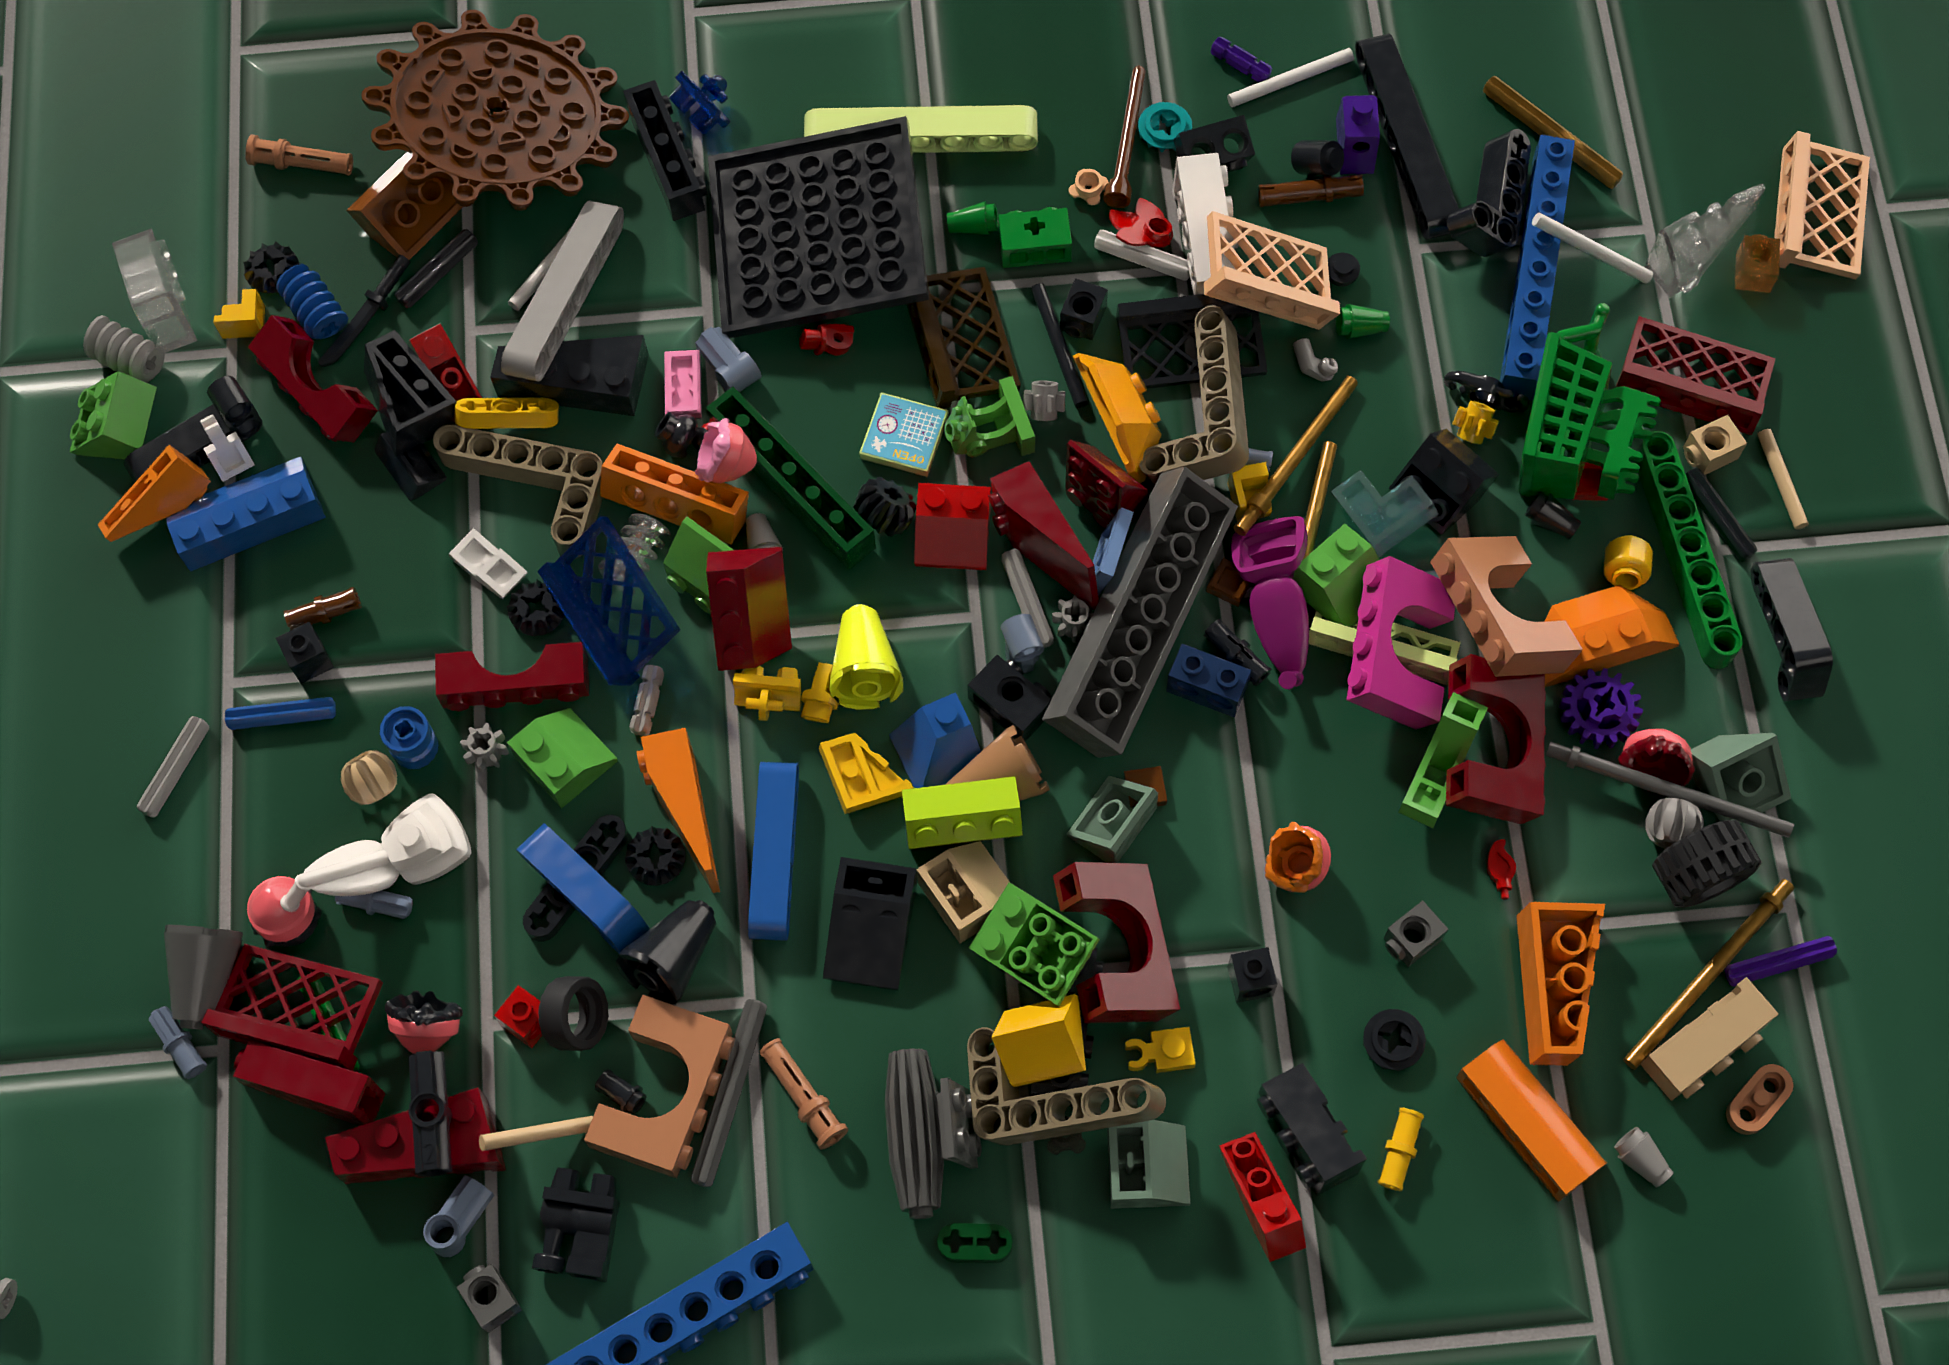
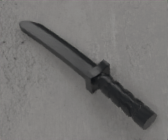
[318,255,411,367]

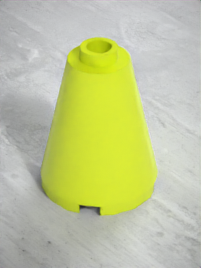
[829,604,903,710]

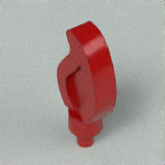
[1487,839,1516,900]

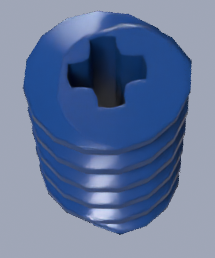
[276,264,348,339]

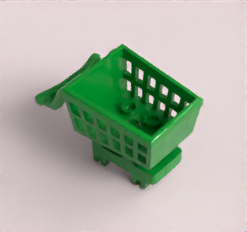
[1518,303,1661,500]

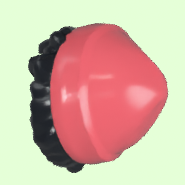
[247,876,322,947]
[385,990,463,1054]

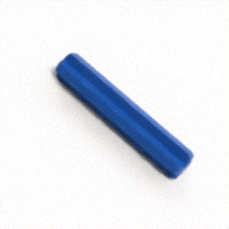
[225,697,336,730]

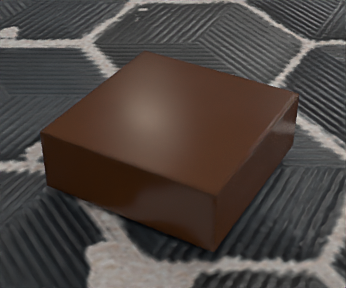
[1206,558,1252,607]
[1124,766,1167,808]

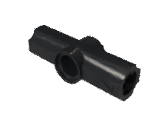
[408,1050,452,1177]

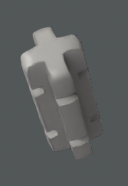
[629,665,664,736]

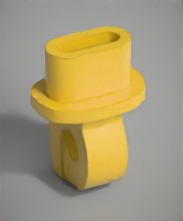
[800,662,839,723]

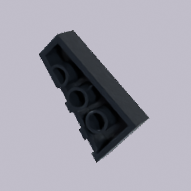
[490,335,649,416]

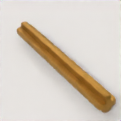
[1483,76,1623,189]

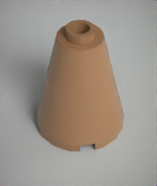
[945,725,1050,801]

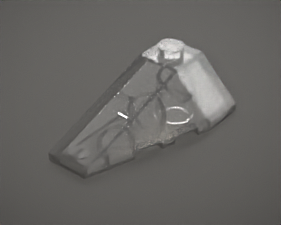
[1644,183,1766,297]

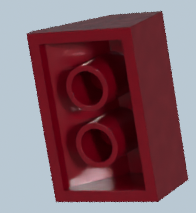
[706,547,792,671]

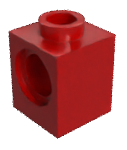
[494,985,542,1049]

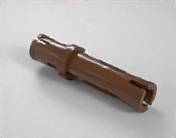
[1258,174,1364,207]

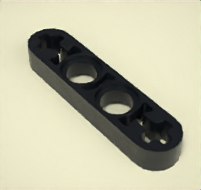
[523,815,628,942]

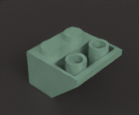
[1107,1120,1190,1209]

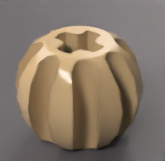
[340,750,397,805]

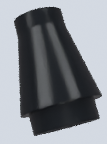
[1524,491,1581,540]

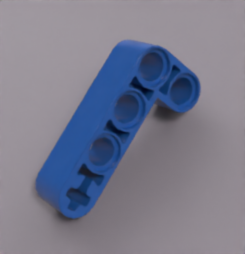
[516,823,650,953]

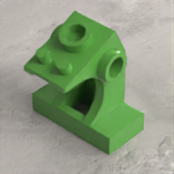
[944,376,1035,457]

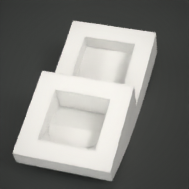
[449,528,527,599]

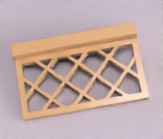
[1772,131,1870,280]
[1204,211,1340,330]

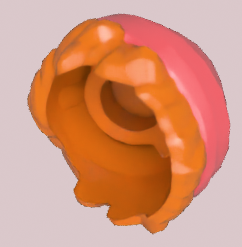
[1265,822,1331,893]

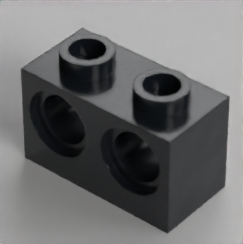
[1173,115,1255,172]

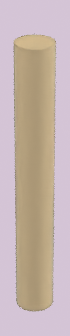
[1757,429,1809,530]
[479,1116,593,1151]

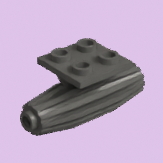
[885,1048,982,1219]

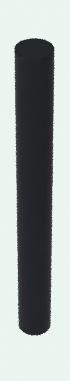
[1031,283,1088,408]

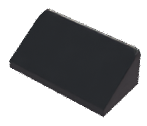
[375,433,447,501]

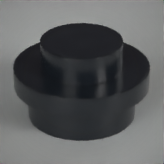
[1328,252,1360,287]

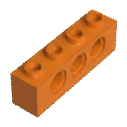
[600,444,749,545]

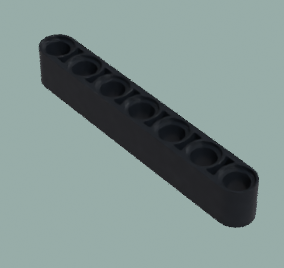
[1355,33,1459,240]

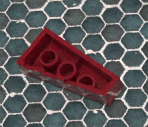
[325,1087,507,1184]

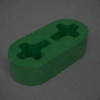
[937,1223,1013,1263]

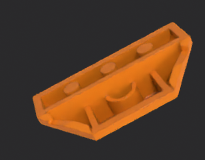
[1544,585,1679,687]

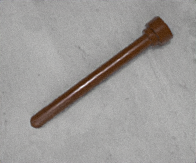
[1103,65,1146,208]

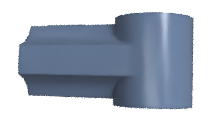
[695,327,762,392]
[1000,614,1044,673]
[423,1175,495,1257]

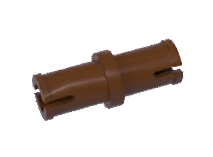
[284,586,362,631]

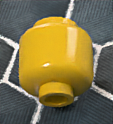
[1604,535,1653,590]

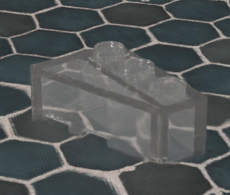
[112,228,198,353]

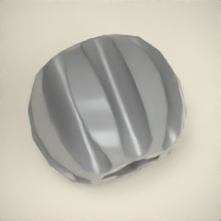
[1646,798,1704,849]

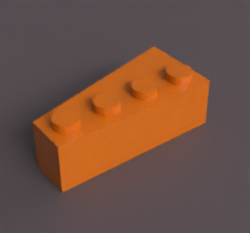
[1516,902,1605,1066]

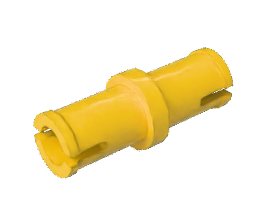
[1378,1108,1424,1191]

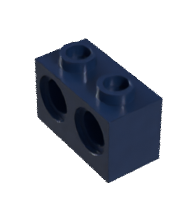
[1166,644,1251,718]

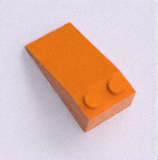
[637,728,720,893]

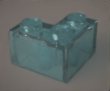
[1331,470,1438,557]

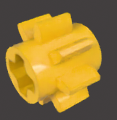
[1452,401,1499,444]

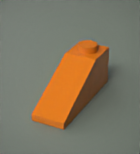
[98,445,211,542]

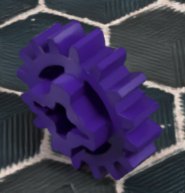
[1559,668,1643,749]

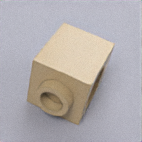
[1683,415,1747,475]

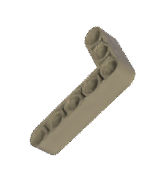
[1139,305,1249,485]
[433,425,603,559]
[967,1027,1166,1145]

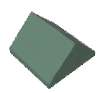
[1067,776,1158,863]

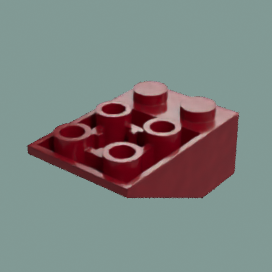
[1065,440,1148,528]

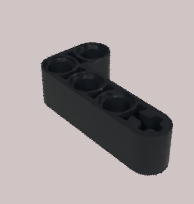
[1447,129,1531,257]
[123,376,263,483]
[1751,558,1833,702]

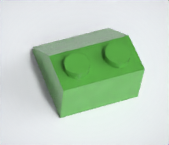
[663,517,733,614]
[1293,524,1379,628]
[507,708,618,809]

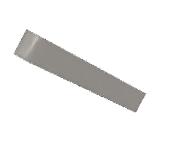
[501,201,624,382]

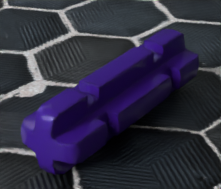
[1211,37,1272,82]

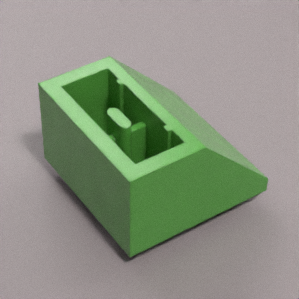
[70,371,157,459]

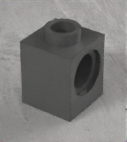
[1383,901,1448,967]
[457,1264,523,1333]

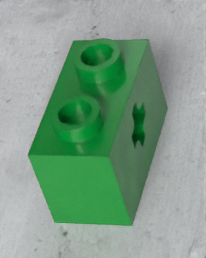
[998,207,1072,268]

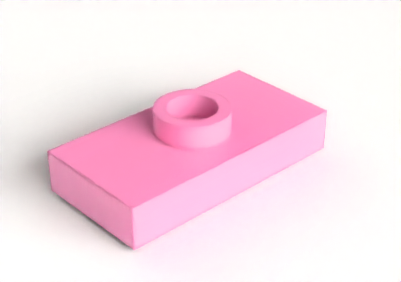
[664,350,702,418]

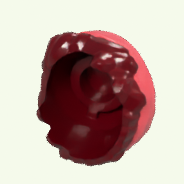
[1618,729,1695,792]

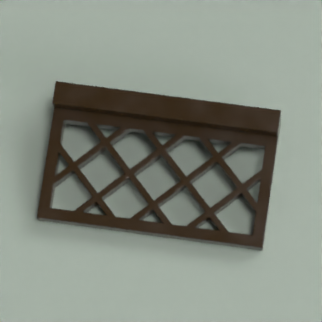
[906,267,1021,409]

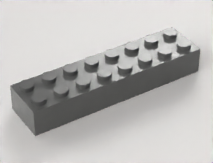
[1042,466,1238,758]

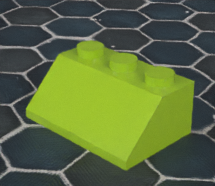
[902,776,1023,849]

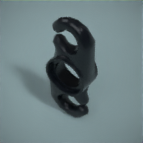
[1444,371,1530,413]

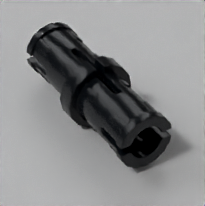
[1203,619,1272,686]

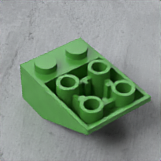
[969,882,1100,1006]

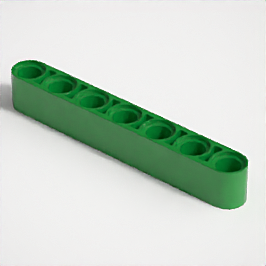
[1635,431,1743,669]

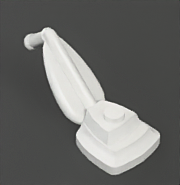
[280,793,471,912]

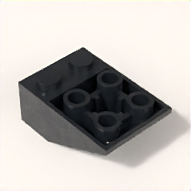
[823,857,918,991]

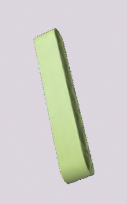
[804,105,1038,153]

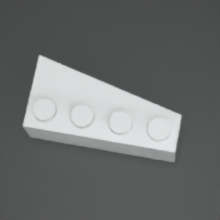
[1172,153,1238,295]

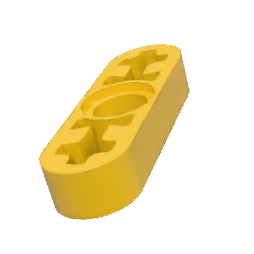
[455,398,559,429]

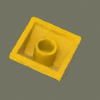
[991,994,1086,1087]

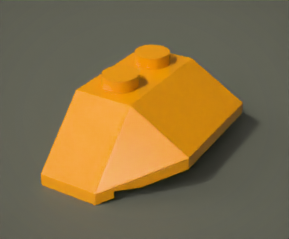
[1072,353,1162,483]

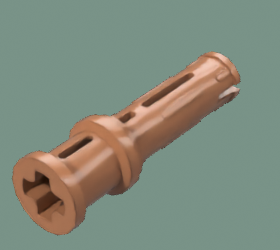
[246,134,353,175]
[760,1038,849,1150]

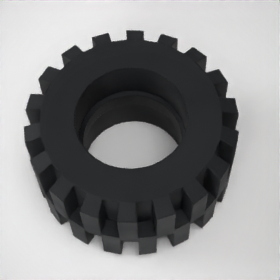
[1652,820,1762,908]

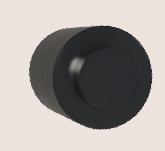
[1291,140,1344,176]

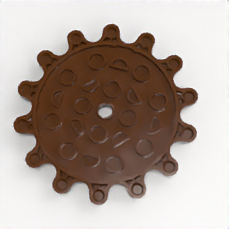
[361,10,629,211]

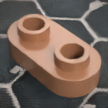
[1726,1064,1793,1135]

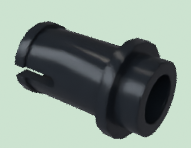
[595,1069,647,1115]

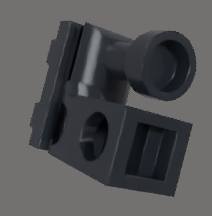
[531,1167,620,1282]

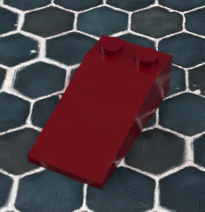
[988,461,1099,610]

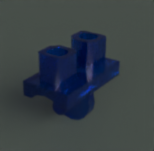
[669,71,731,134]

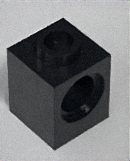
[1060,278,1108,340]
[276,622,334,684]
[1227,947,1278,1003]

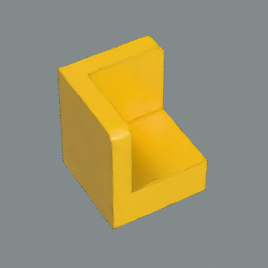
[214,289,265,339]
[1228,462,1272,522]

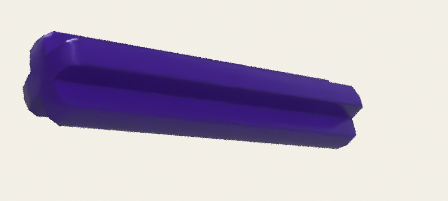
[1724,936,1837,987]

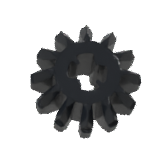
[853,477,917,537]

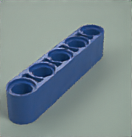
[748,762,799,941]

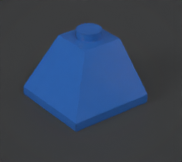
[889,692,981,788]

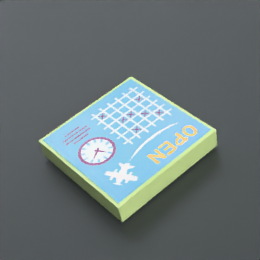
[859,392,949,477]

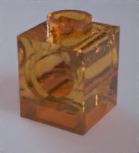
[1735,234,1780,293]

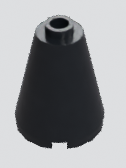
[616,900,716,1006]

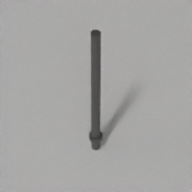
[1546,742,1794,838]

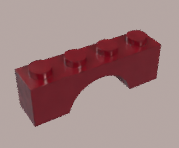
[248,315,378,442]
[435,642,589,711]

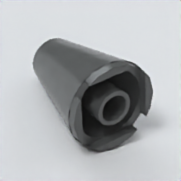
[164,925,243,1030]

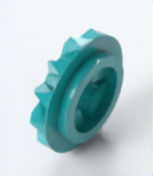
[1138,102,1192,153]

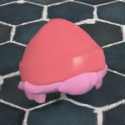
[695,418,757,484]

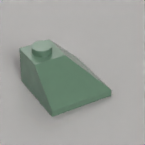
[1691,733,1791,823]

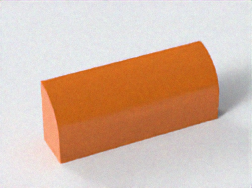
[1456,1039,1607,1202]

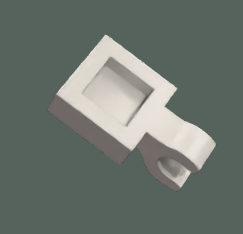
[200,414,255,482]

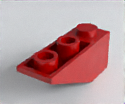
[408,323,482,426]
[1219,1132,1306,1262]

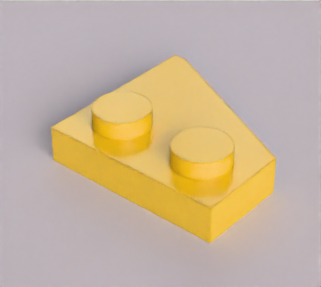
[819,733,913,814]

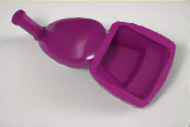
[1231,516,1309,689]

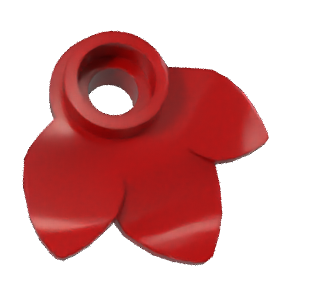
[1109,198,1173,247]

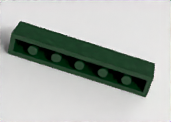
[706,387,876,570]

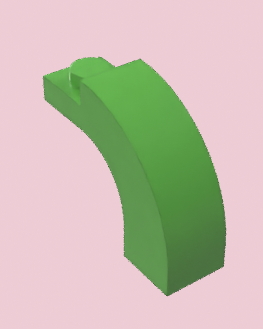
[1398,692,1488,828]

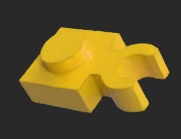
[1125,1027,1196,1073]

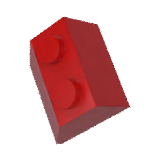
[914,483,991,570]

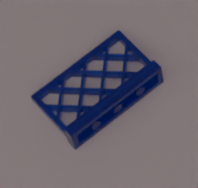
[537,516,681,686]

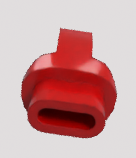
[799,323,854,355]

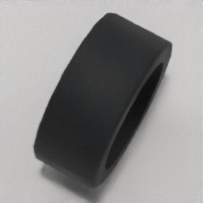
[538,976,609,1051]

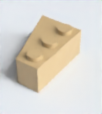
[1640,977,1779,1101]

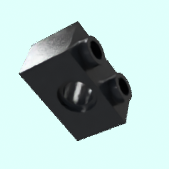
[967,655,1052,741]

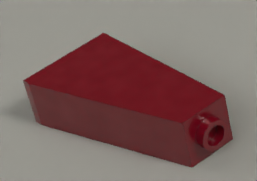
[233,1040,386,1126]

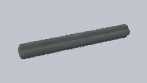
[691,999,767,1187]

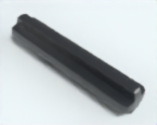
[395,229,478,308]
[1686,468,1757,562]

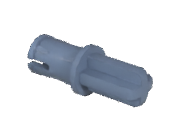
[335,891,413,919]
[149,1006,207,1079]

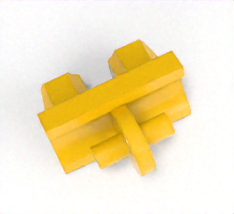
[733,666,801,721]

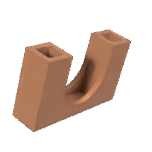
[1430,536,1583,677]
[584,995,736,1179]

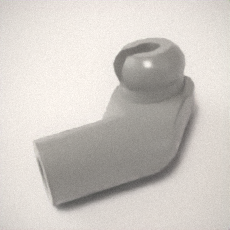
[1293,338,1338,381]

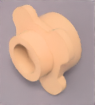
[1069,169,1108,205]

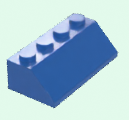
[166,456,326,572]

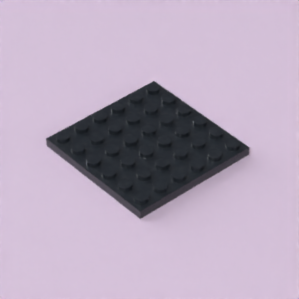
[708,116,929,339]

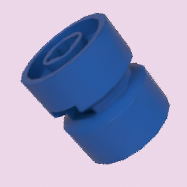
[380,706,438,769]

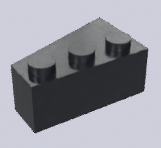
[364,330,457,457]
[1257,1063,1367,1196]

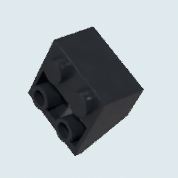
[1389,429,1500,535]

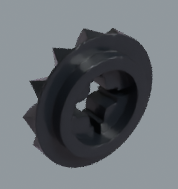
[243,241,299,293]
[507,579,566,636]
[625,826,686,886]
[1363,1009,1426,1072]

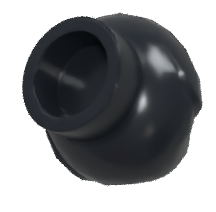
[655,412,709,458]

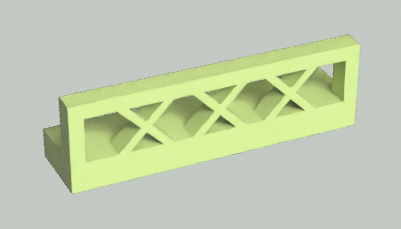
[1309,611,1461,685]

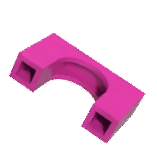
[1347,556,1455,730]

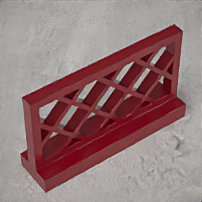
[1615,316,1776,435]
[201,944,383,1071]

